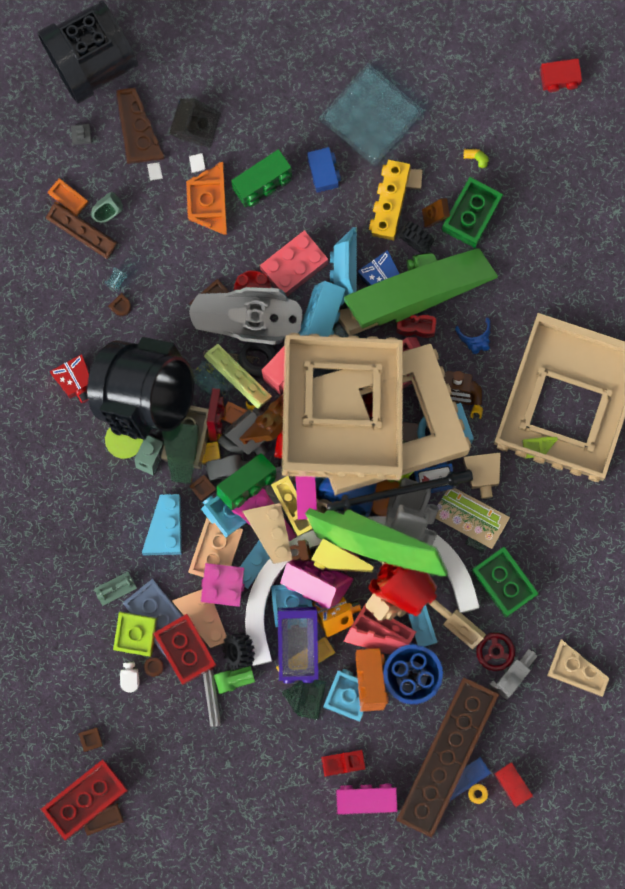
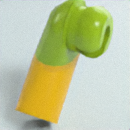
[464,149,489,168]

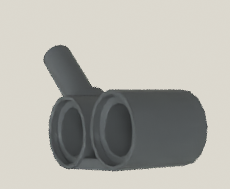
[206,455,249,482]

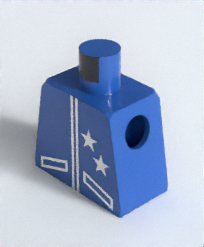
[358,251,399,286]

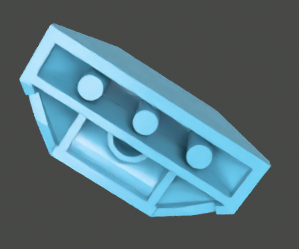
[330,227,357,296]

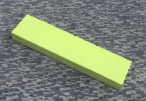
[204,344,272,409]

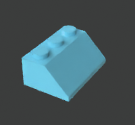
[299,281,346,337]

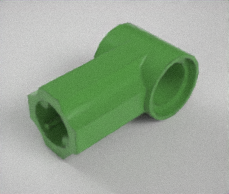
[214,666,255,694]

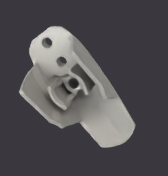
[189,287,302,344]

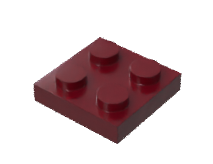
[207,388,226,441]

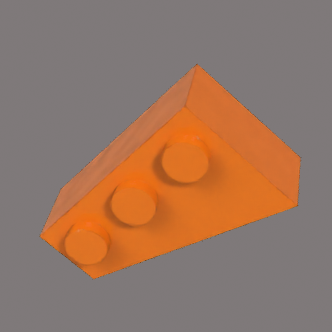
[355,648,388,712]

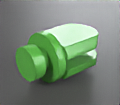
[407,253,437,271]

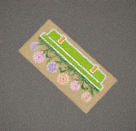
[436,488,510,549]

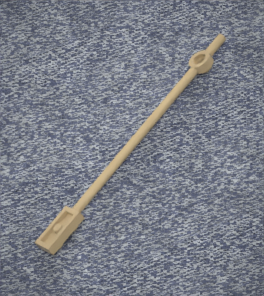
[316,498,486,650]

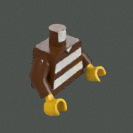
[444,371,483,419]

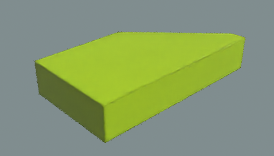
[522,437,558,459]

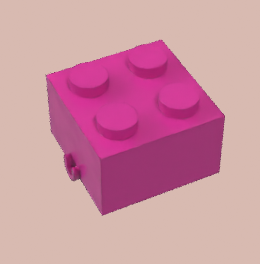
[201,563,245,607]

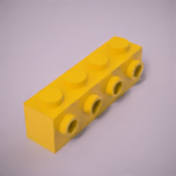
[369,160,411,241]

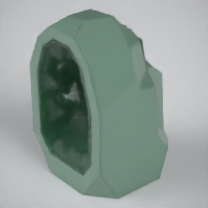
[91,192,123,223]

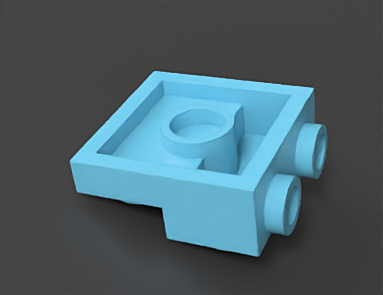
[201,496,247,537]
[271,585,312,629]
[323,669,364,722]

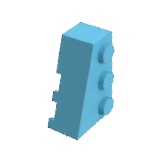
[142,494,182,555]

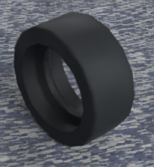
[239,342,276,378]

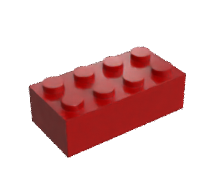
[41,759,129,840]

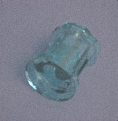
[104,267,128,292]

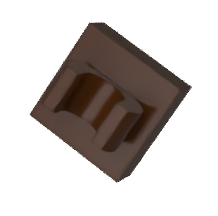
[290,540,312,562]

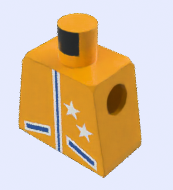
[312,597,361,637]

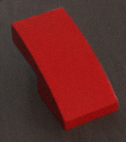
[321,750,366,777]

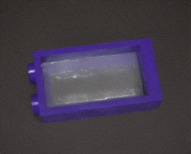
[278,607,318,683]

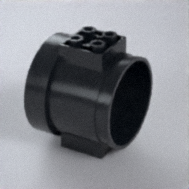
[37,0,138,104]
[87,337,194,440]

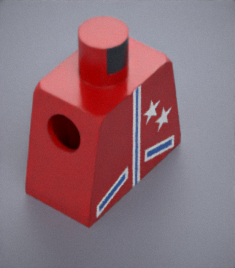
[50,354,89,403]

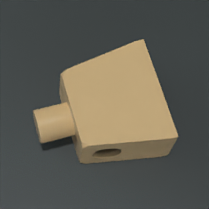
[463,453,500,499]

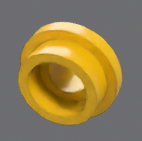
[468,784,488,804]

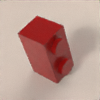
[540,59,582,92]
[494,763,533,807]

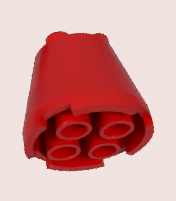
[369,562,437,616]

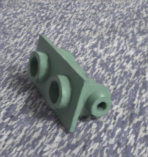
[94,572,137,606]

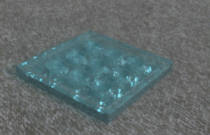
[319,64,424,167]

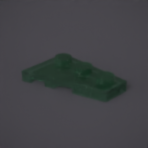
[162,424,199,484]

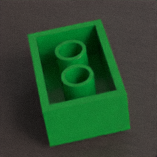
[231,149,292,208]
[442,177,503,248]
[471,547,539,618]

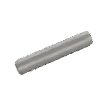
[203,669,221,727]

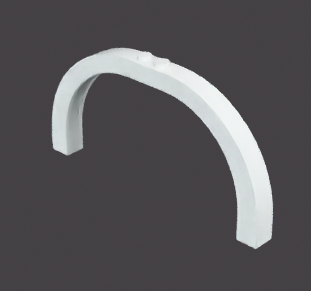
[245,516,479,667]

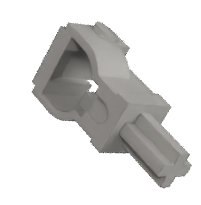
[488,649,537,700]

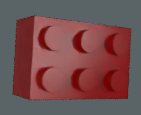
[153,614,217,686]

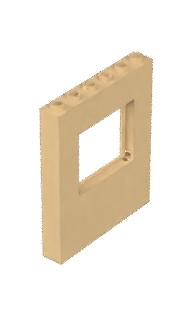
[494,313,625,482]
[282,333,403,480]
[309,344,471,495]

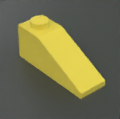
[271,476,313,536]
[312,539,374,572]

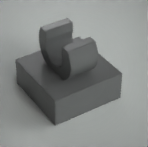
[71,124,92,145]

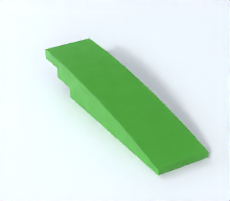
[344,248,498,329]
[305,508,448,576]

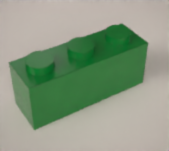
[217,453,276,510]

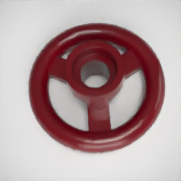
[476,632,515,671]

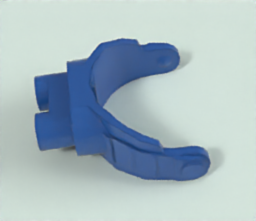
[455,318,491,354]

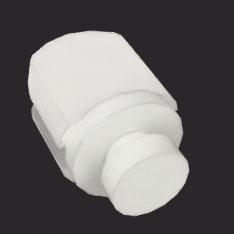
[120,662,139,692]

